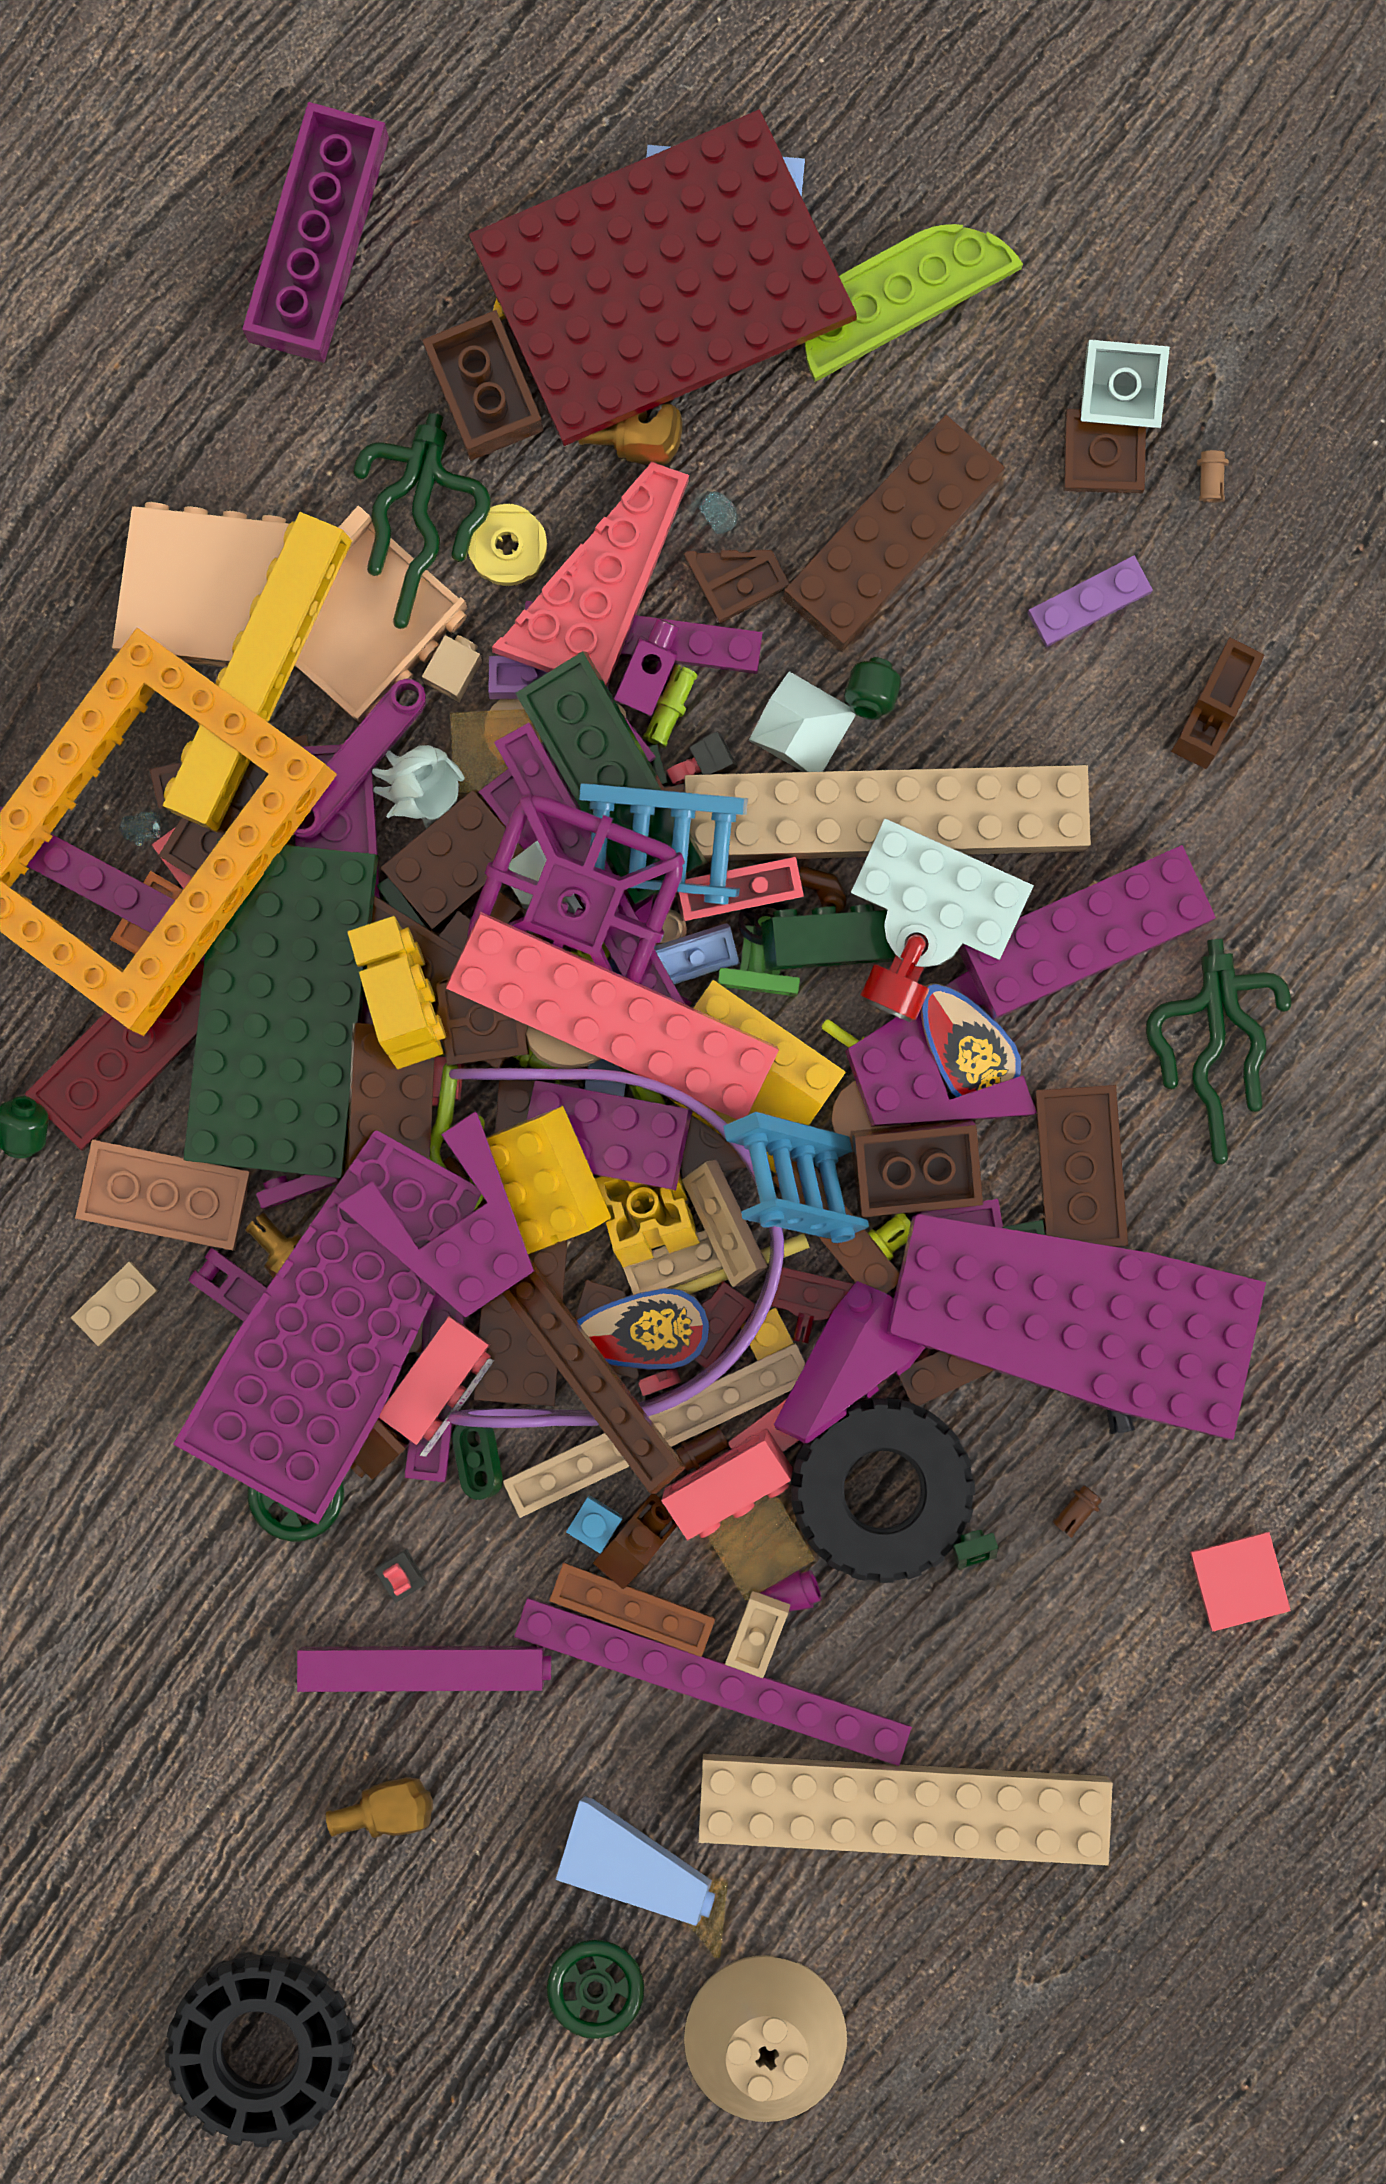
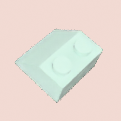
[1080,340,1170,428]

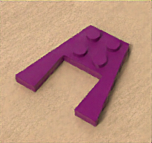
[845,971,1036,1127]
[338,1111,534,1318]

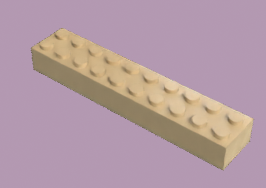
[684,765,1091,861]
[699,1754,1113,1866]

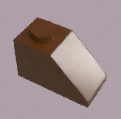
[350,1418,409,1480]

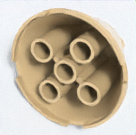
[684,1955,847,2122]

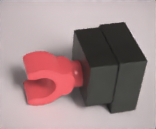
[666,731,738,785]
[374,1548,428,1603]

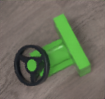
[718,902,800,997]

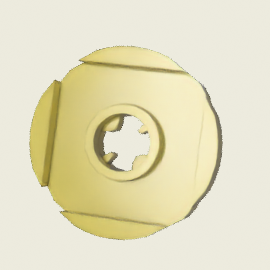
[468,504,547,586]

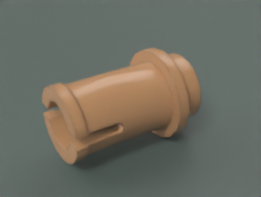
[1197,450,1229,503]

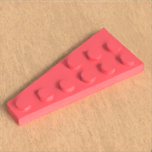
[492,462,689,687]

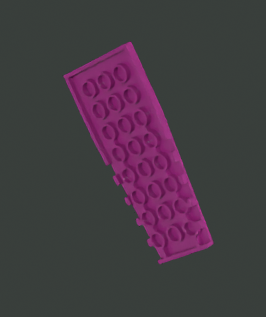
[173,1131,481,1524]
[887,1214,1266,1440]

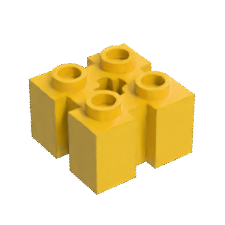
[595,1173,700,1267]

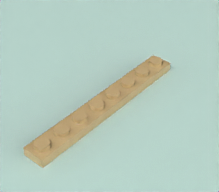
[503,1343,805,1518]

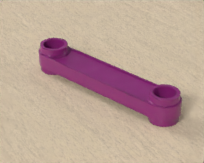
[293,679,426,840]

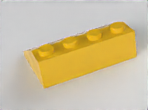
[665,980,846,1173]

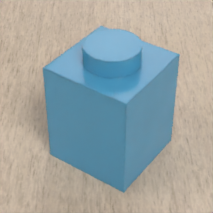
[566,1495,623,1554]

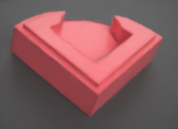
[638,1369,681,1396]

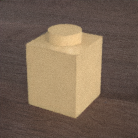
[422,635,482,702]

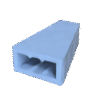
[556,1796,716,1926]

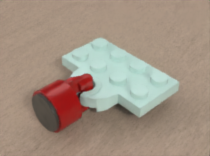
[851,819,1034,1022]

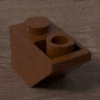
[593,1493,677,1589]

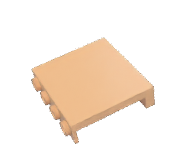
[112,502,289,668]
[295,506,468,724]

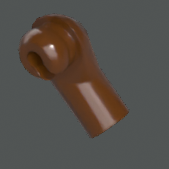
[799,866,847,913]

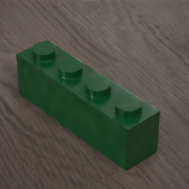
[761,904,896,971]

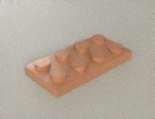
[75,1140,251,1251]

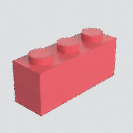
[676,857,804,921]
[378,1316,491,1445]
[661,1429,793,1541]

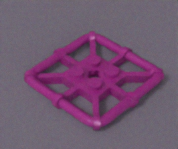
[465,793,685,984]

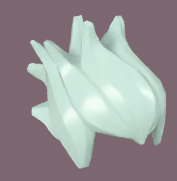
[372,745,465,829]

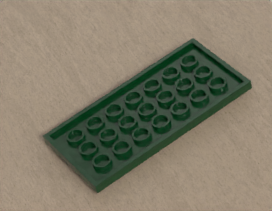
[183,838,379,1178]

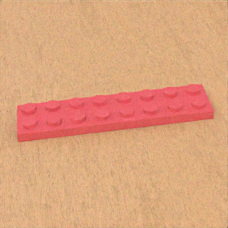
[446,912,779,1120]

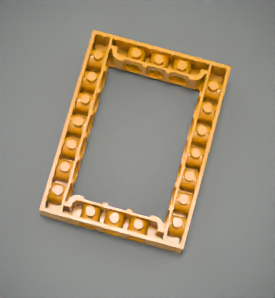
[0,628,337,1036]

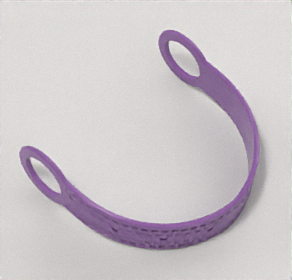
[448,1068,784,1428]

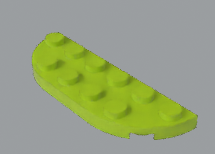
[805,224,1023,382]

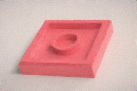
[1190,1531,1291,1632]

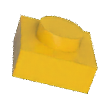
[740,1307,794,1361]

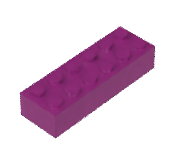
[242,102,389,363]
[958,845,1216,1020]

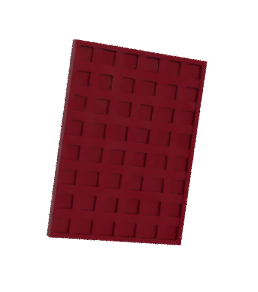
[469,109,857,446]

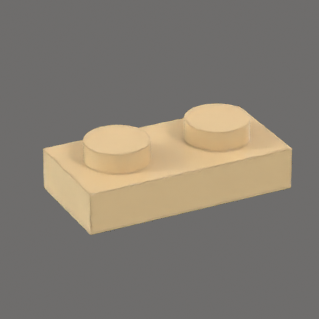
[70,1262,159,1347]
[725,1591,790,1678]

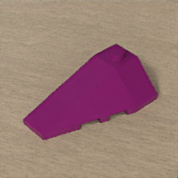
[774,1281,925,1444]

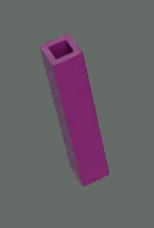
[297,1646,552,1692]

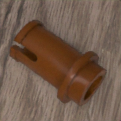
[675,1425,730,1471]
[1052,1485,1102,1538]

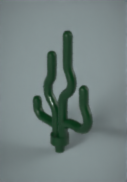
[353,413,491,629]
[1146,938,1292,1165]

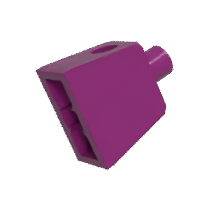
[614,618,679,716]

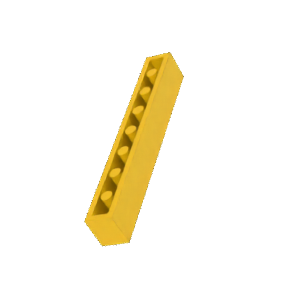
[163,512,352,833]

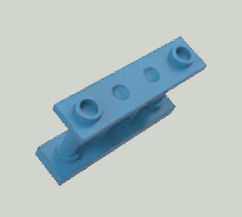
[579,783,748,904]
[723,1112,869,1243]

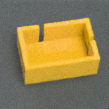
[347,916,446,1069]
[486,1106,611,1254]

